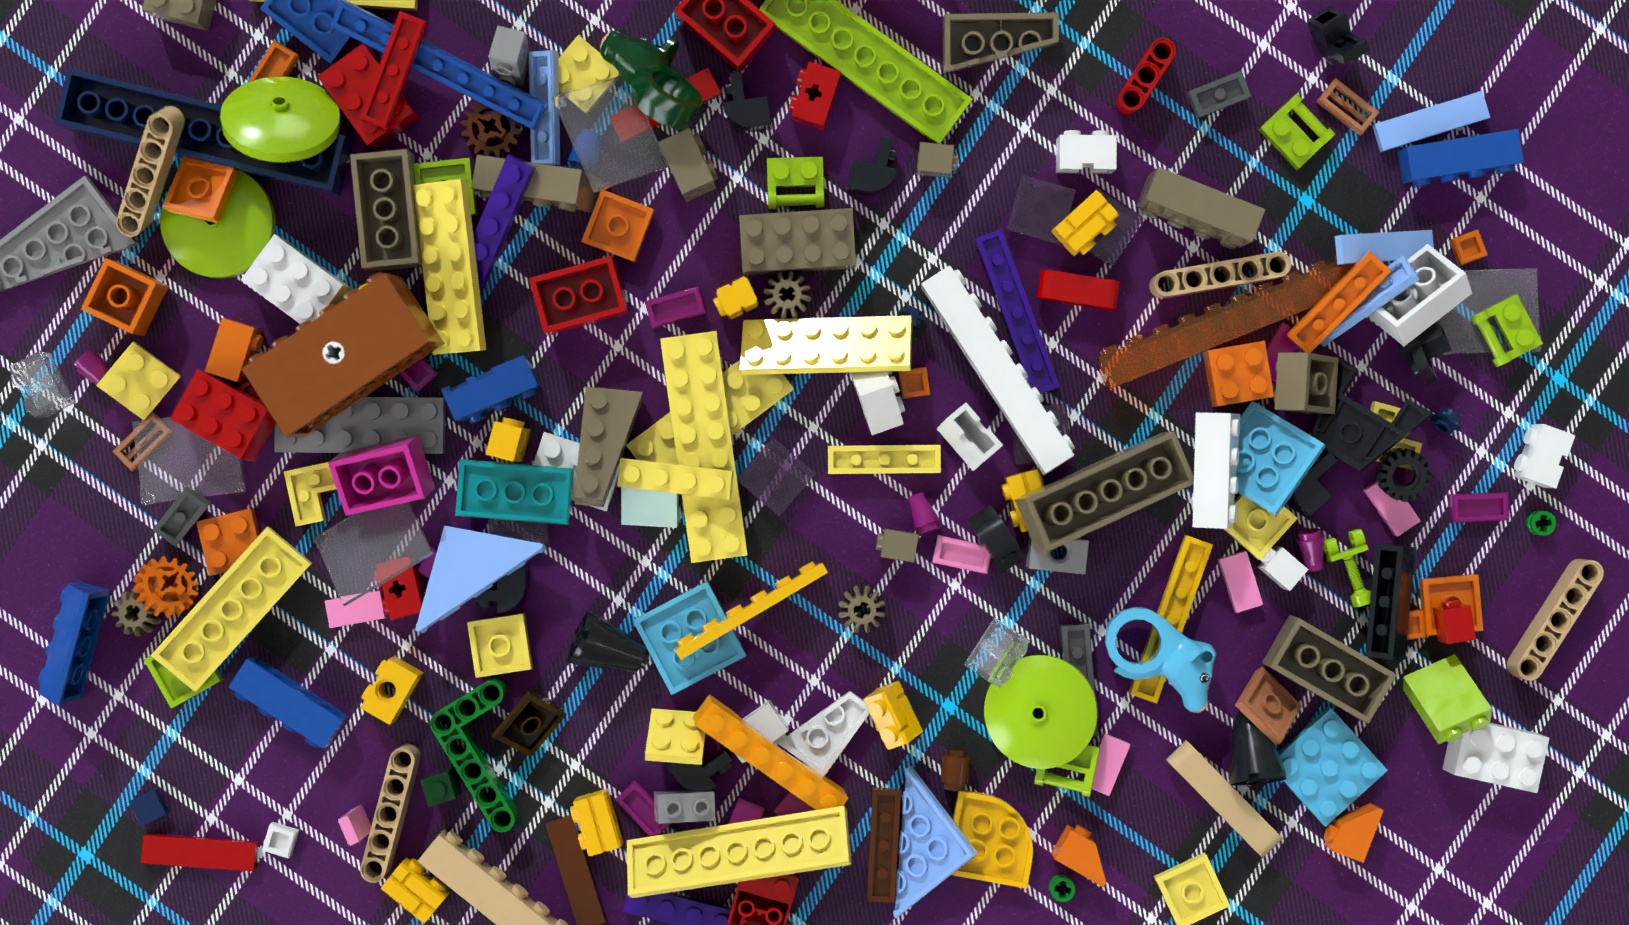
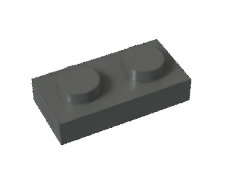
[1187,71,1252,119]
[152,485,211,547]

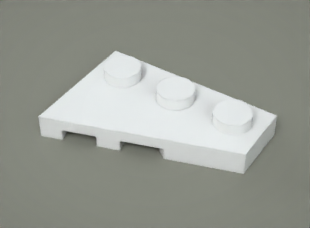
[779,691,869,777]

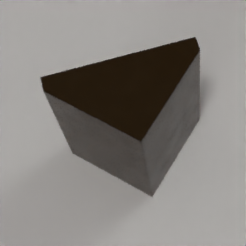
[492,686,567,757]

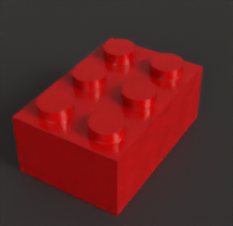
[674,0,776,72]
[317,43,421,151]
[529,256,630,336]
[170,369,276,462]

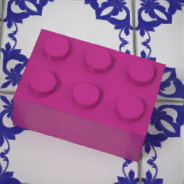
[328,435,435,516]

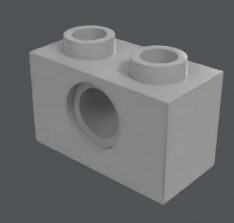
[488,25,530,87]
[1026,535,1089,574]
[654,789,715,824]

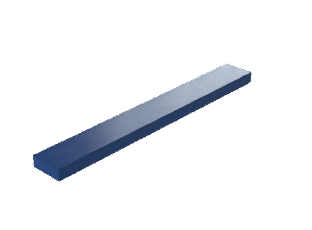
[330,0,548,130]

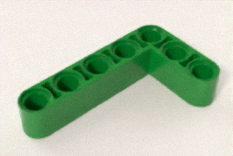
[430,678,519,832]

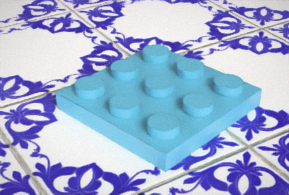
[1236,401,1326,517]
[632,581,747,695]
[1278,707,1388,827]

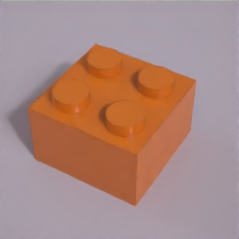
[81,258,169,336]
[1203,341,1274,407]

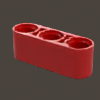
[1115,38,1175,116]
[1036,270,1121,311]

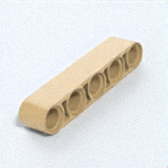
[116,106,185,237]
[1149,252,1291,299]
[1507,559,1604,681]
[1166,740,1283,858]
[360,744,421,883]

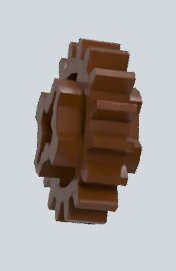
[461,102,524,158]

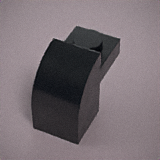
[1307,6,1370,66]
[723,71,772,132]
[847,137,898,196]
[1398,321,1452,385]
[1289,452,1338,515]
[967,505,1025,574]
[469,566,530,613]
[666,747,733,792]

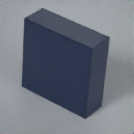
[128,787,169,826]

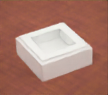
[262,822,299,859]

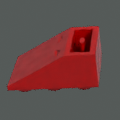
[726,873,800,925]

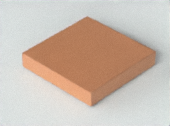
[1235,667,1302,745]

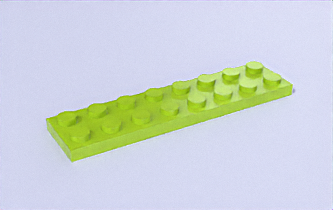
[759,0,972,144]

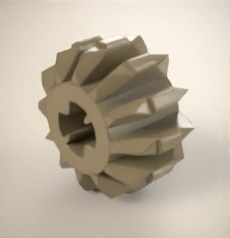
[764,271,811,319]
[838,585,885,633]
[111,589,162,636]

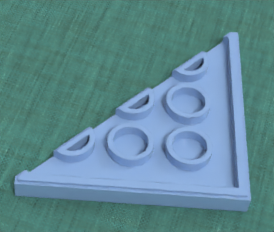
[415,526,546,633]
[893,766,978,919]

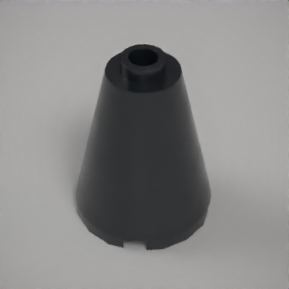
[567,610,649,672]
[1228,709,1286,786]

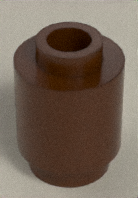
[940,748,971,791]

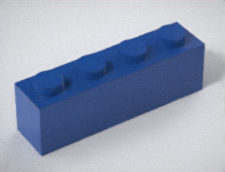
[1398,129,1524,188]
[229,656,349,749]

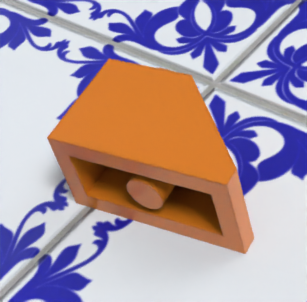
[1324,803,1384,863]
[1051,824,1106,887]

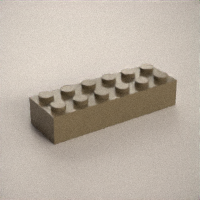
[1015,431,1194,552]

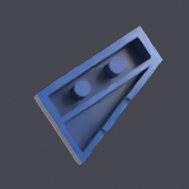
[441,355,542,424]

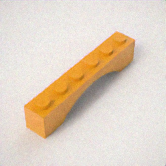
[693,694,848,810]

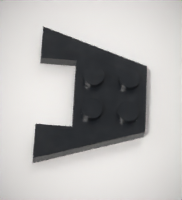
[1312,356,1434,472]

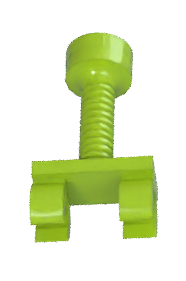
[1324,529,1371,608]

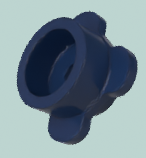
[899,306,926,329]
[1429,408,1462,434]

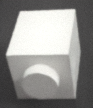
[1258,546,1308,591]

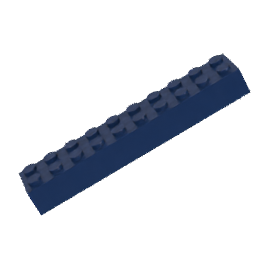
[54,68,354,196]

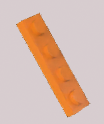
[1286,251,1391,353]

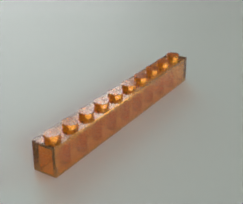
[1094,255,1355,389]

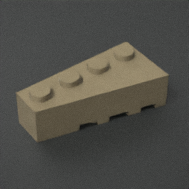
[943,12,1059,75]
[471,155,602,213]
[574,387,643,507]

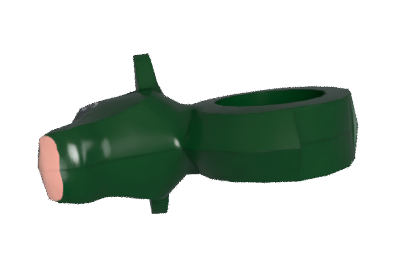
[600,30,703,130]

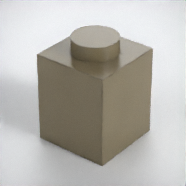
[916,142,958,178]
[875,528,919,563]

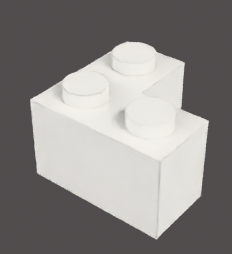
[849,372,905,435]

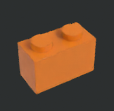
[205,318,263,383]

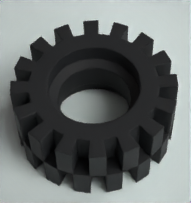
[1375,448,1433,502]

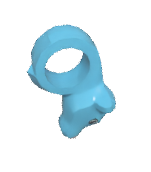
[1105,607,1216,713]

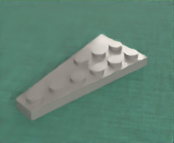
[0,176,139,292]

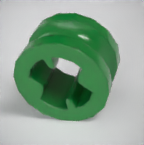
[1526,510,1556,536]
[1049,874,1075,902]

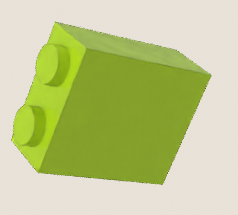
[1403,654,1492,744]

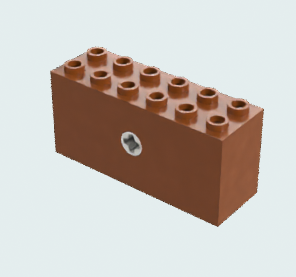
[242,272,445,437]

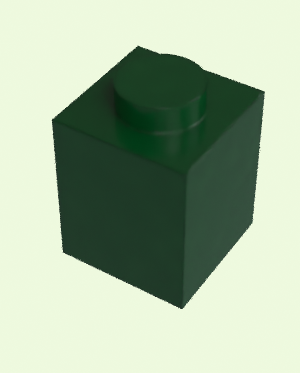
[420,766,462,807]

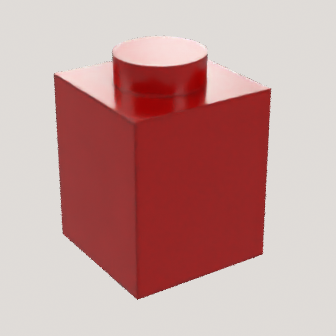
[1433,600,1476,644]

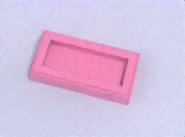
[1364,481,1420,537]
[932,535,991,574]
[1218,551,1263,613]
[325,590,387,628]
[1083,732,1131,796]
[338,805,371,846]

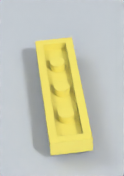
[828,445,941,474]
[617,458,734,500]

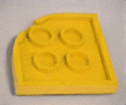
[952,790,1033,889]

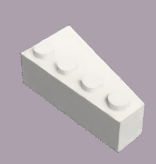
[1193,413,1241,529]

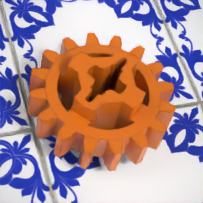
[133,556,199,618]

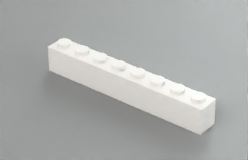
[921,265,1075,476]

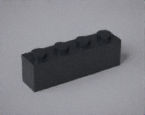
[1365,544,1416,660]

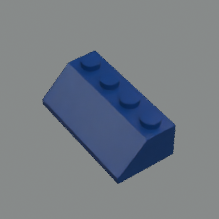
[38,581,111,705]

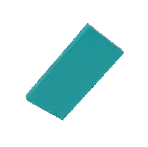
[455,459,574,525]

